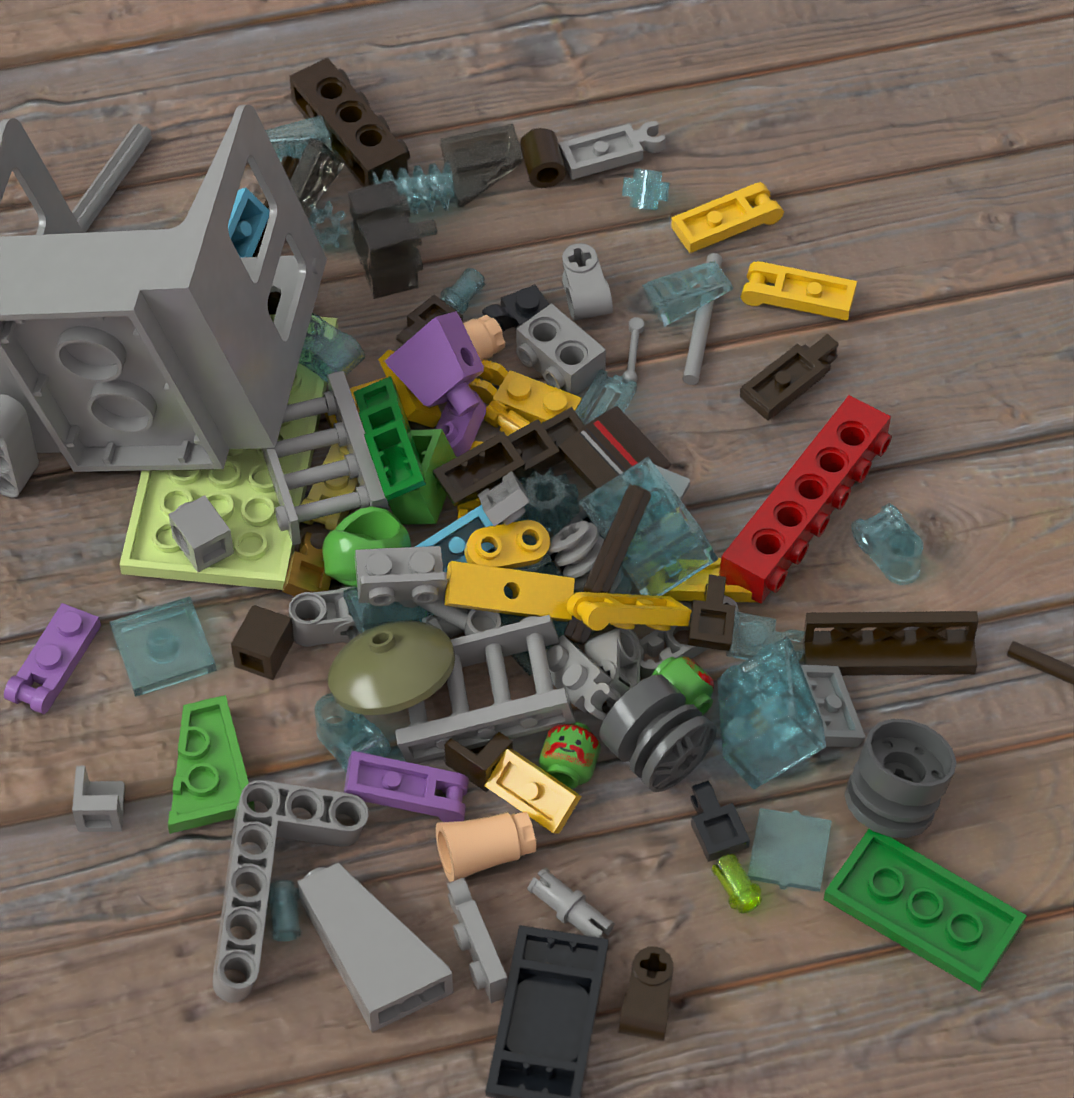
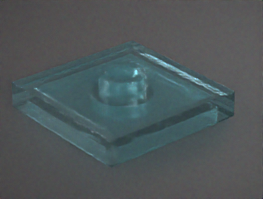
[109,596,217,697]

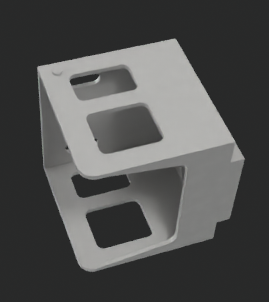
[0,104,327,472]

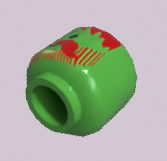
[651,657,714,716]
[538,721,601,789]

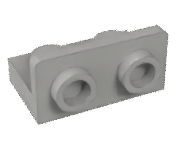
[354,546,448,606]
[776,664,866,759]

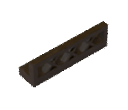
[803,611,979,676]

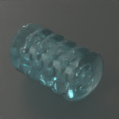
[372,161,454,219]

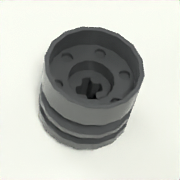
[599,675,717,792]
[844,719,957,838]

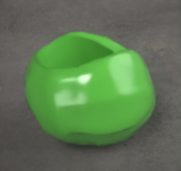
[322,506,411,588]

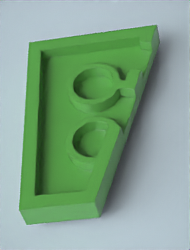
[168,695,256,834]

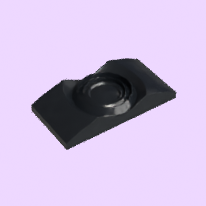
[485,925,609,1098]

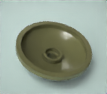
[328,620,455,715]

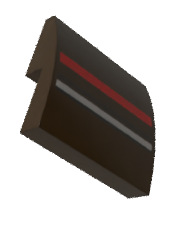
[558,406,671,511]

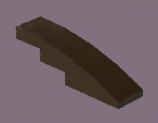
[433,407,585,506]

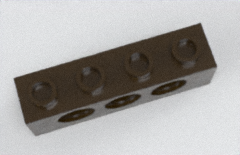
[289,57,410,196]

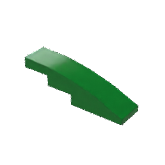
[353,376,426,501]

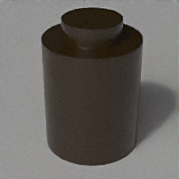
[520,128,566,188]

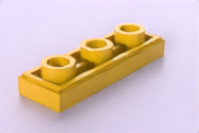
[444,561,575,622]

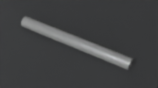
[683,253,723,385]

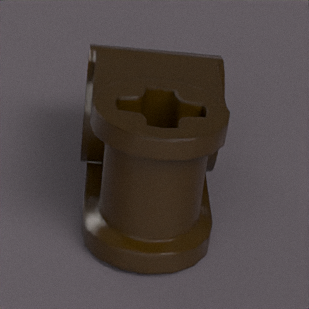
[619,947,674,1041]

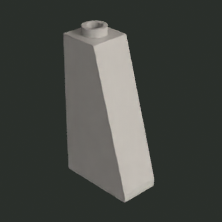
[297,863,453,1032]

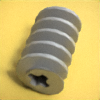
[548,521,632,594]

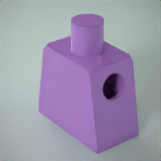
[385,311,484,416]

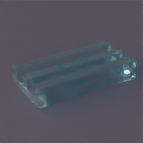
[575,369,637,425]

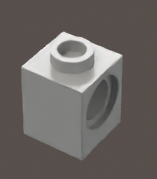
[168,495,234,572]

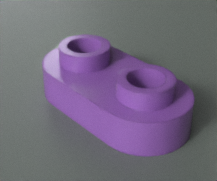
[435,391,486,457]

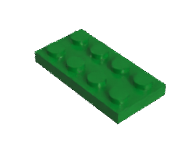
[823,829,1027,991]

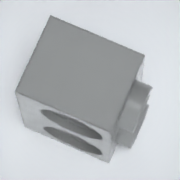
[516,303,606,395]

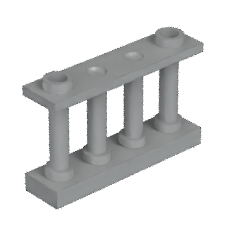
[262,371,389,545]
[395,614,576,763]

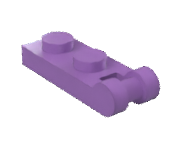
[4,603,101,714]
[344,751,469,822]

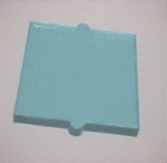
[747,808,832,892]

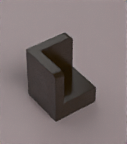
[231,605,294,680]
[444,732,513,792]

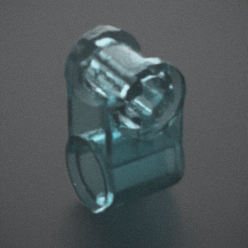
[299,313,365,383]
[851,503,923,585]
[314,694,391,772]

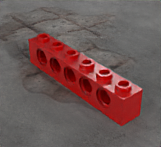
[719,395,892,604]

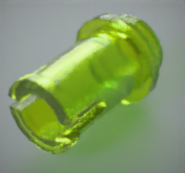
[711,854,762,914]

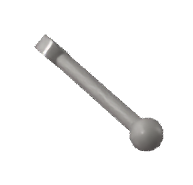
[622,317,644,385]

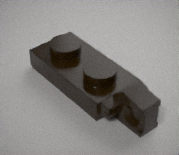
[740,334,839,421]

